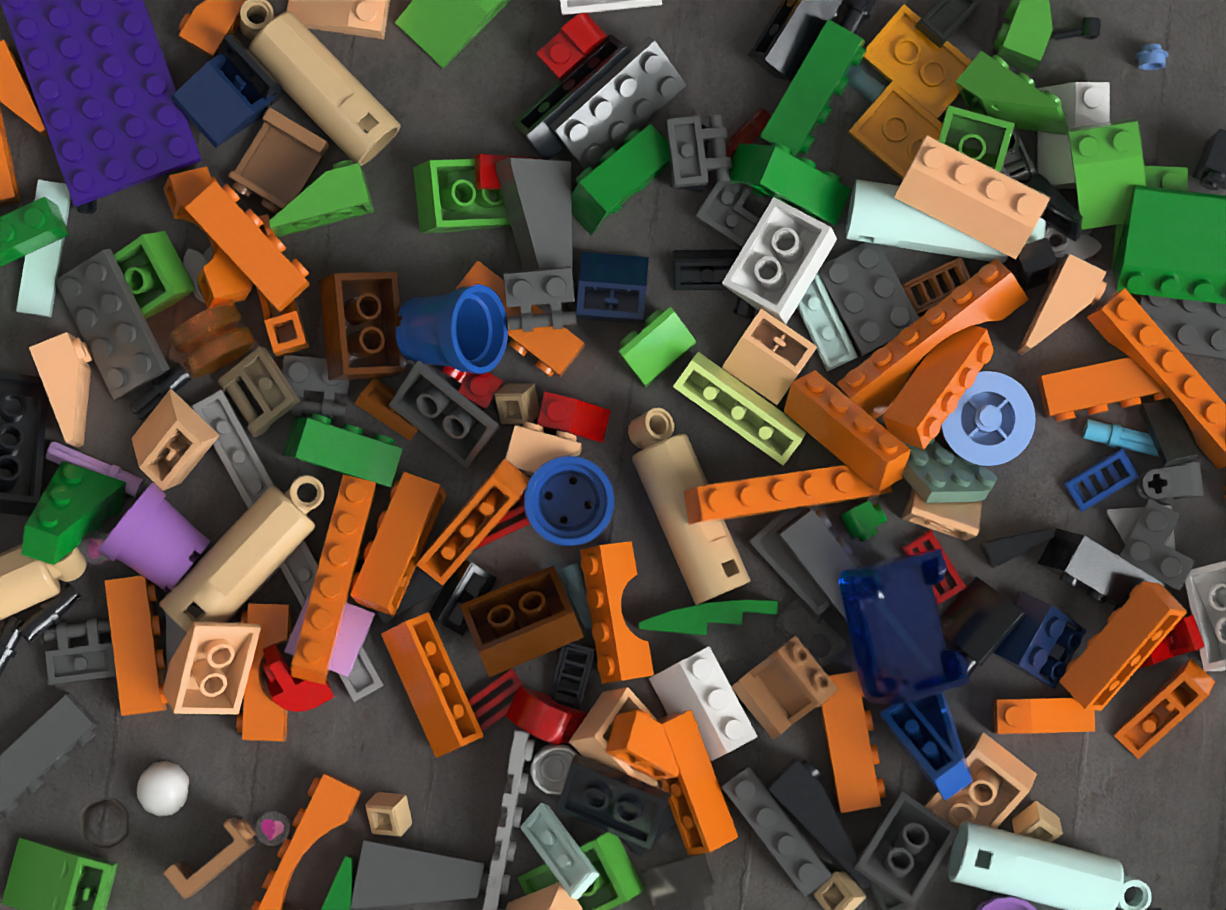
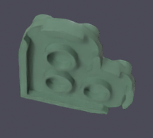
[902,437,997,503]

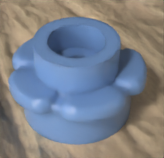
[1135,44,1169,70]

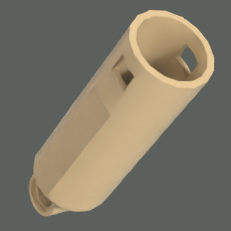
[239,0,401,166]
[628,408,751,605]
[159,474,324,632]
[0,544,87,620]

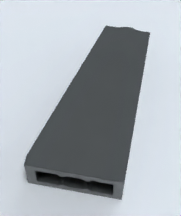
[495,158,573,277]
[350,839,490,909]

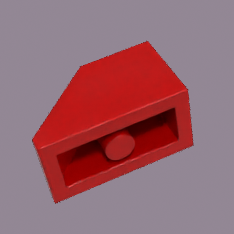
[537,392,611,443]

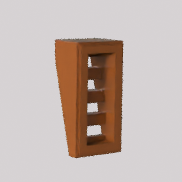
[902,257,971,315]

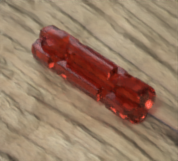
[725,108,772,161]

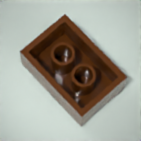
[319,272,407,381]
[460,565,584,677]

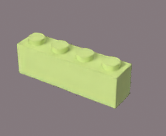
[673,352,807,466]

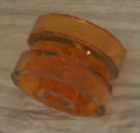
[168,301,257,379]

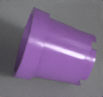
[98,482,211,593]

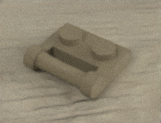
[218,346,300,437]

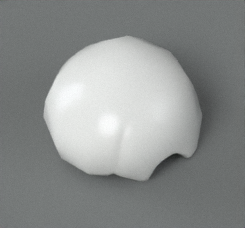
[530,744,578,795]
[137,761,189,817]

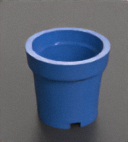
[395,285,508,374]
[525,456,614,546]

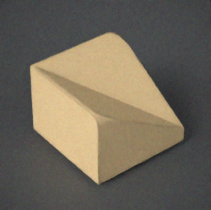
[494,383,540,424]
[365,792,412,837]
[1012,801,1063,843]
[813,871,867,910]

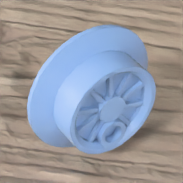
[941,371,1036,466]

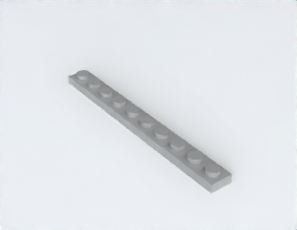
[192,390,385,702]

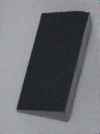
[673,249,740,290]
[429,559,497,636]

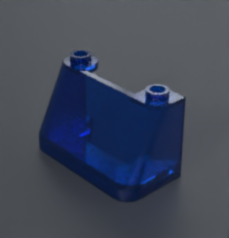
[839,549,970,704]

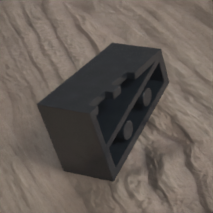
[1037,528,1165,612]

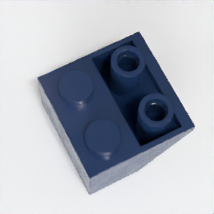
[171,53,275,148]
[576,252,649,324]
[993,592,1087,689]

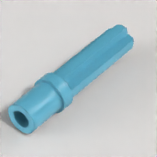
[1082,419,1159,457]

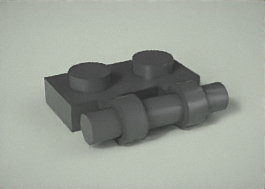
[665,115,732,188]
[504,266,577,332]
[282,355,350,419]
[43,618,116,685]

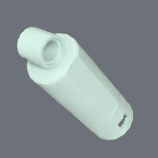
[846,179,1046,263]
[948,821,1151,910]

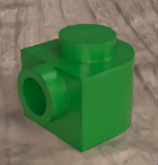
[839,500,887,542]

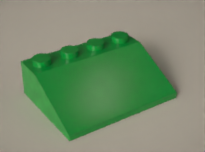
[1112,185,1226,304]

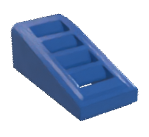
[1064,448,1140,512]

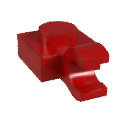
[442,366,503,410]

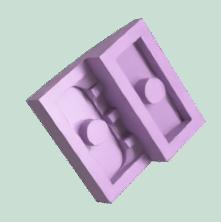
[284,589,375,677]

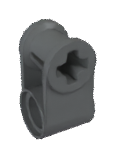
[1001,128,1037,183]
[1135,462,1204,501]

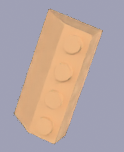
[894,135,1050,259]

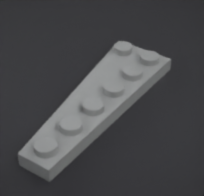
[483,730,535,910]

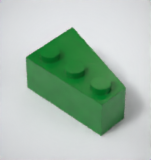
[571,124,670,236]
[729,142,851,226]
[282,413,403,487]
[21,461,126,565]

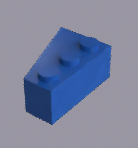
[879,674,973,801]

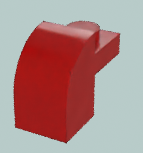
[536,13,608,80]
[1138,614,1205,669]
[262,643,335,712]
[506,686,587,746]

